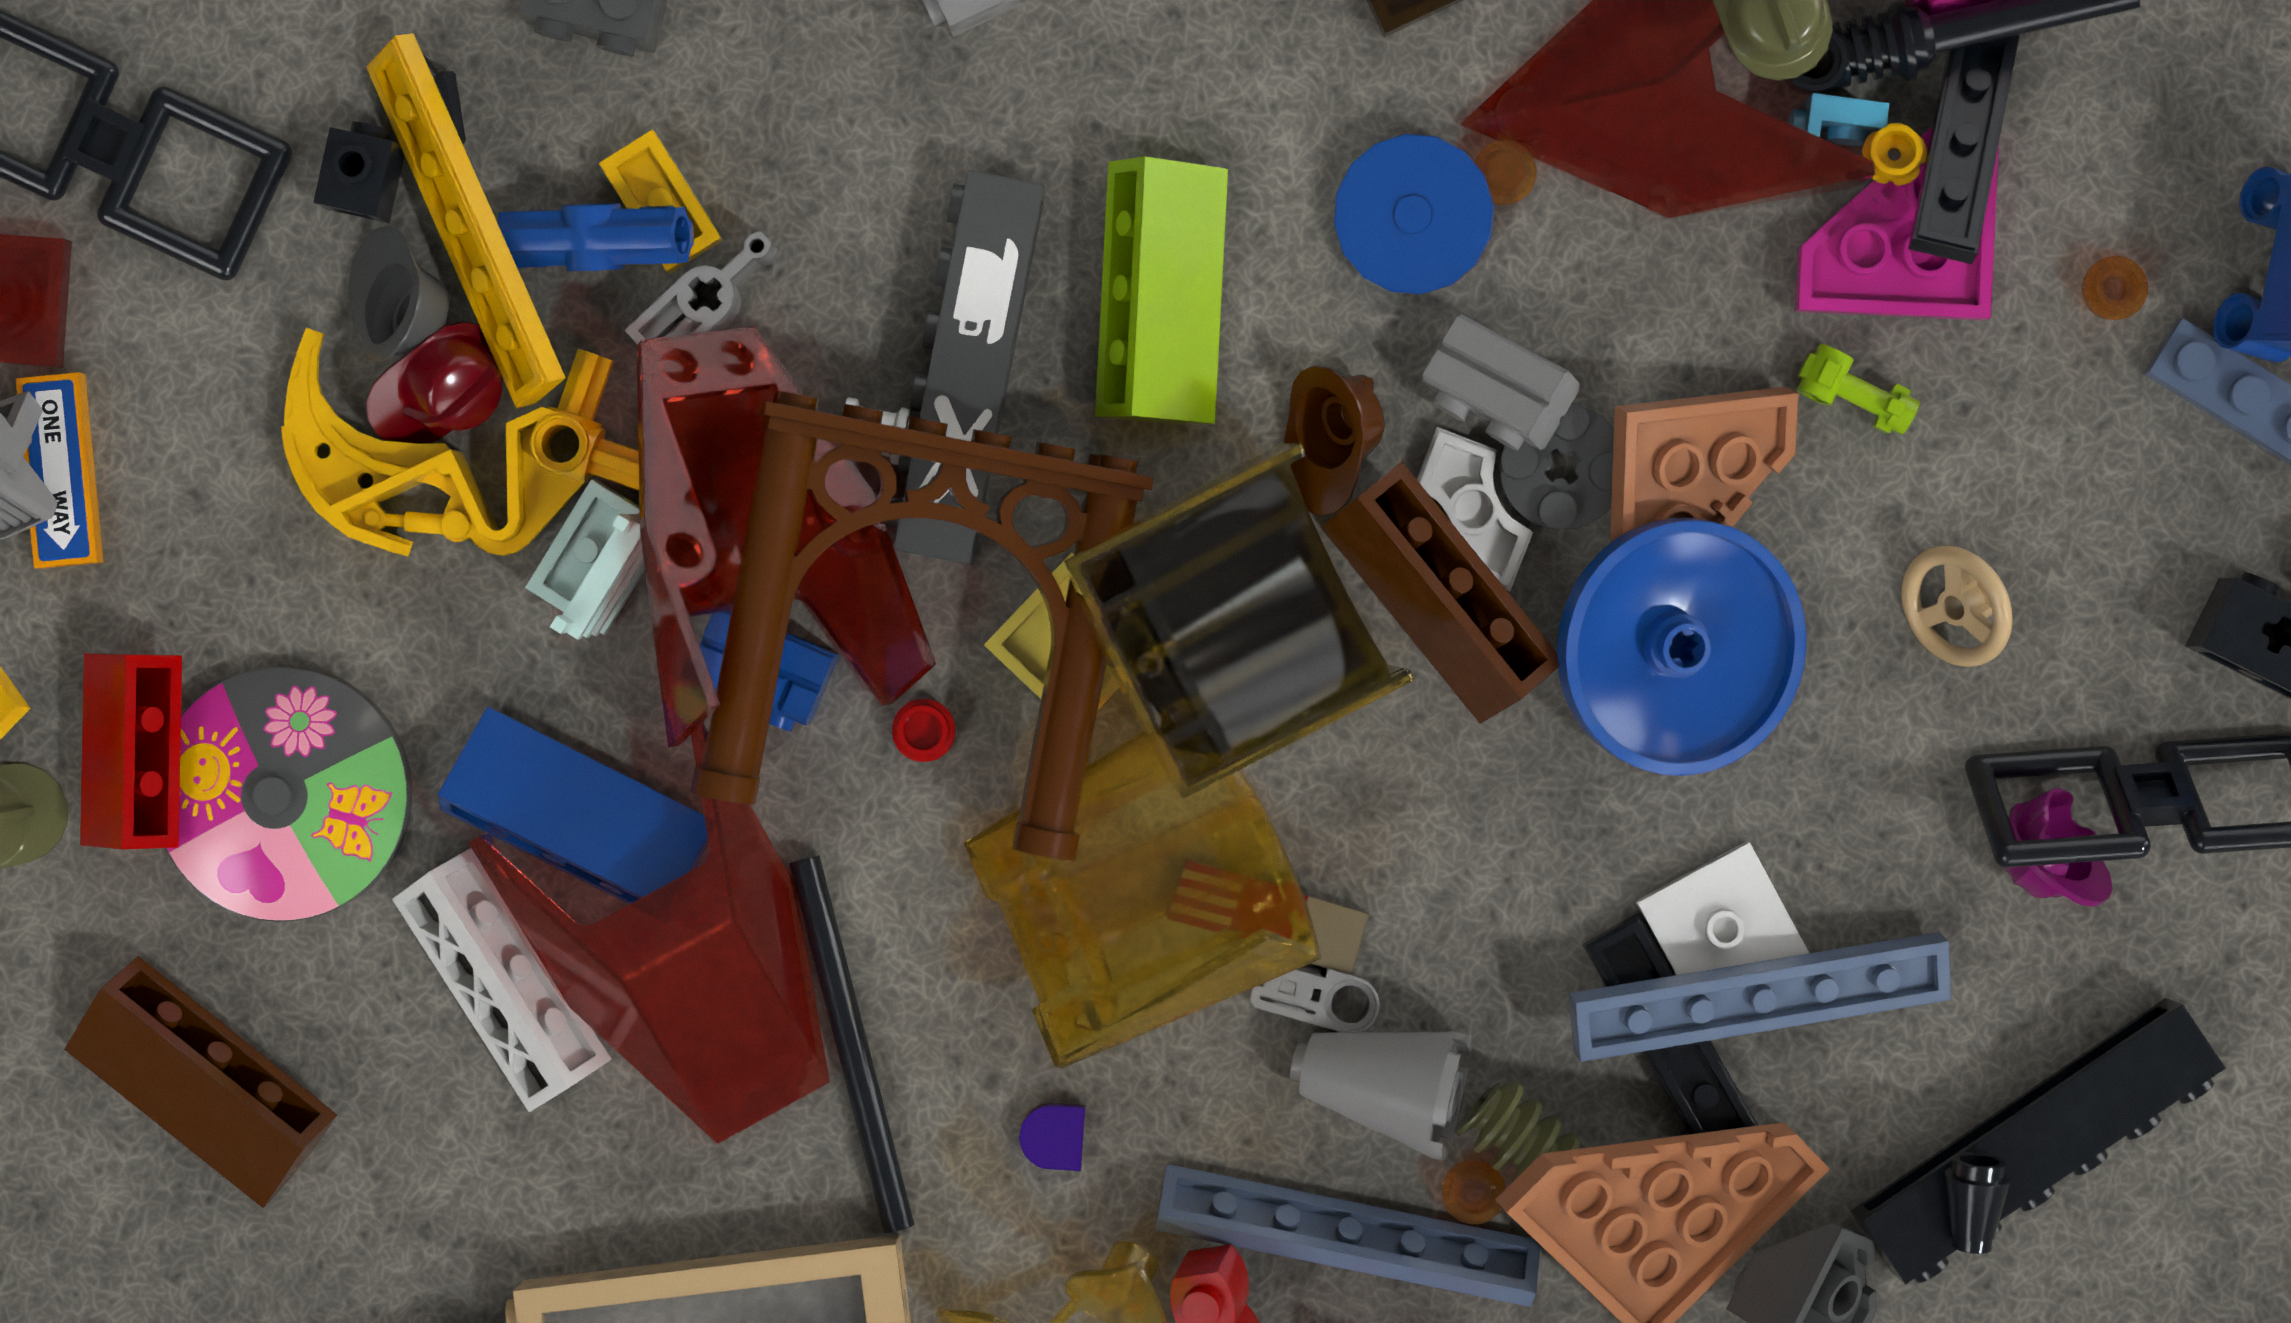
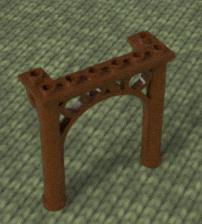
[690,391,1154,860]

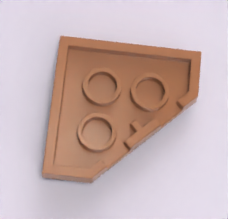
[1610,387,1799,543]

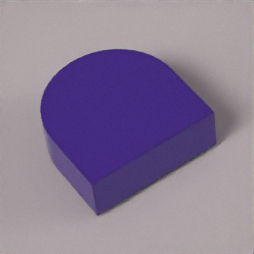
[1019,1103,1085,1171]

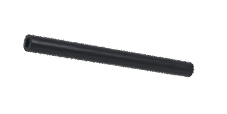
[789,855,915,1233]

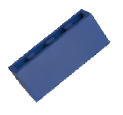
[437,706,716,924]

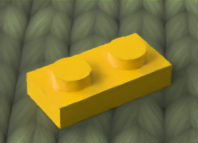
[599,129,724,274]

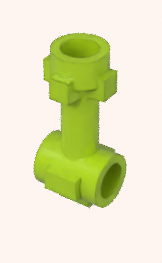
[1796,344,1920,435]

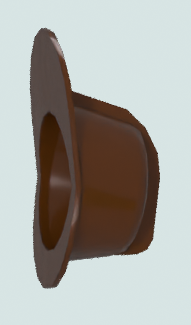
[1283,365,1385,516]

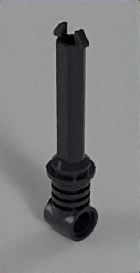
[1783,0,2140,94]

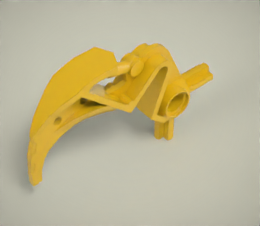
[281,328,662,556]

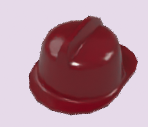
[366,321,503,444]

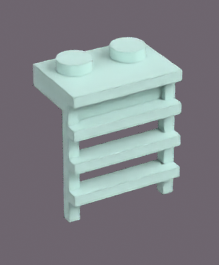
[525,479,672,640]

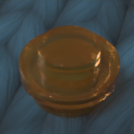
[1474,140,1537,205]

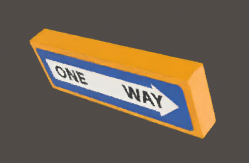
[15,372,104,569]

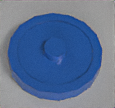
[1334,134,1495,294]

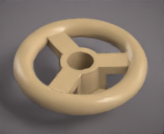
[1901,545,2013,667]

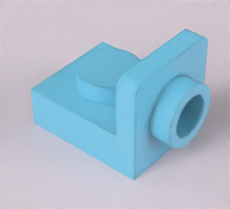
[1786,93,1890,166]

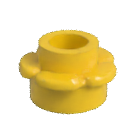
[1862,123,1927,186]

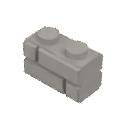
[1422,314,1580,451]

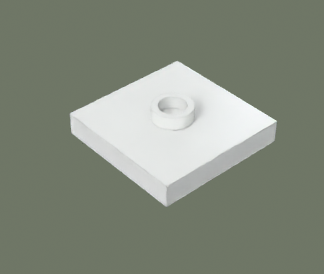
[1635,841,1809,976]

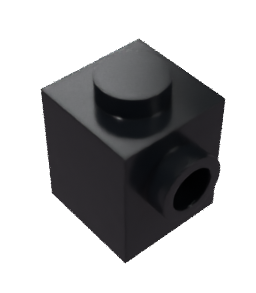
[313,121,405,224]

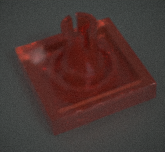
[0,234,72,368]

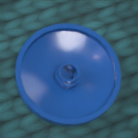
[1557,518,1807,776]

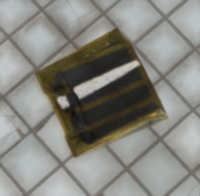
[1064,443,1415,799]

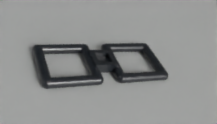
[0,10,292,281]
[1965,733,2291,868]

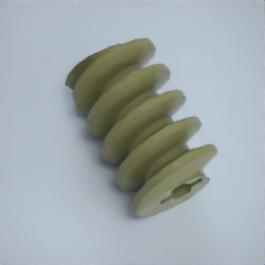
[1454,1081,1580,1184]

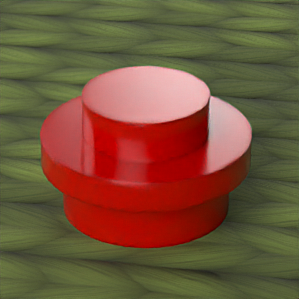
[892,698,956,762]

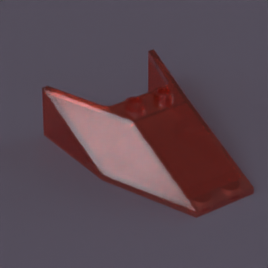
[636,326,936,748]
[469,717,830,1144]

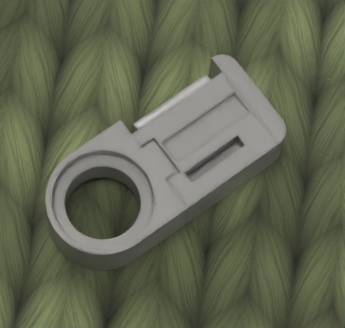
[1249,951,1380,1032]

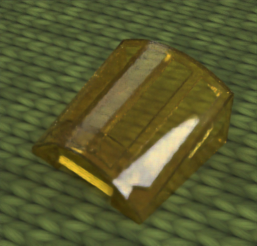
[964,716,1321,1069]

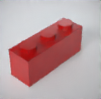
[80,653,182,850]

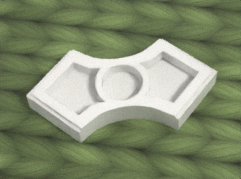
[1416,427,1533,592]

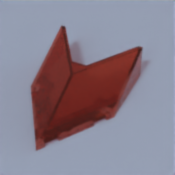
[1460,0,1876,219]

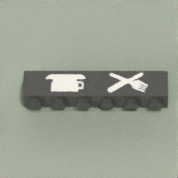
[885,170,1046,565]

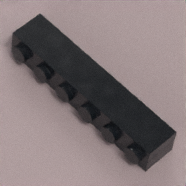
[1851,998,2226,1285]

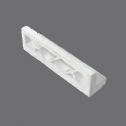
[392,846,612,1112]

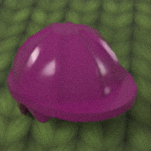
[2003,788,2113,907]

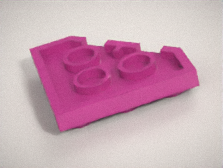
[1794,126,1999,321]

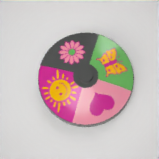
[166,667,412,922]

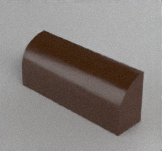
[1321,461,1559,724]
[64,956,337,1208]

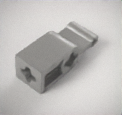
[624,231,779,378]

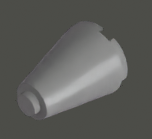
[1290,1031,1472,1161]

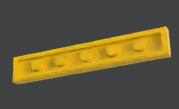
[366,33,566,408]

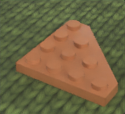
[1495,1122,1830,1323]

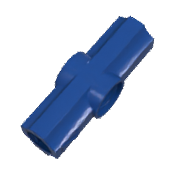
[497,203,694,271]

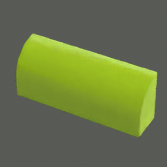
[1095,156,1228,424]

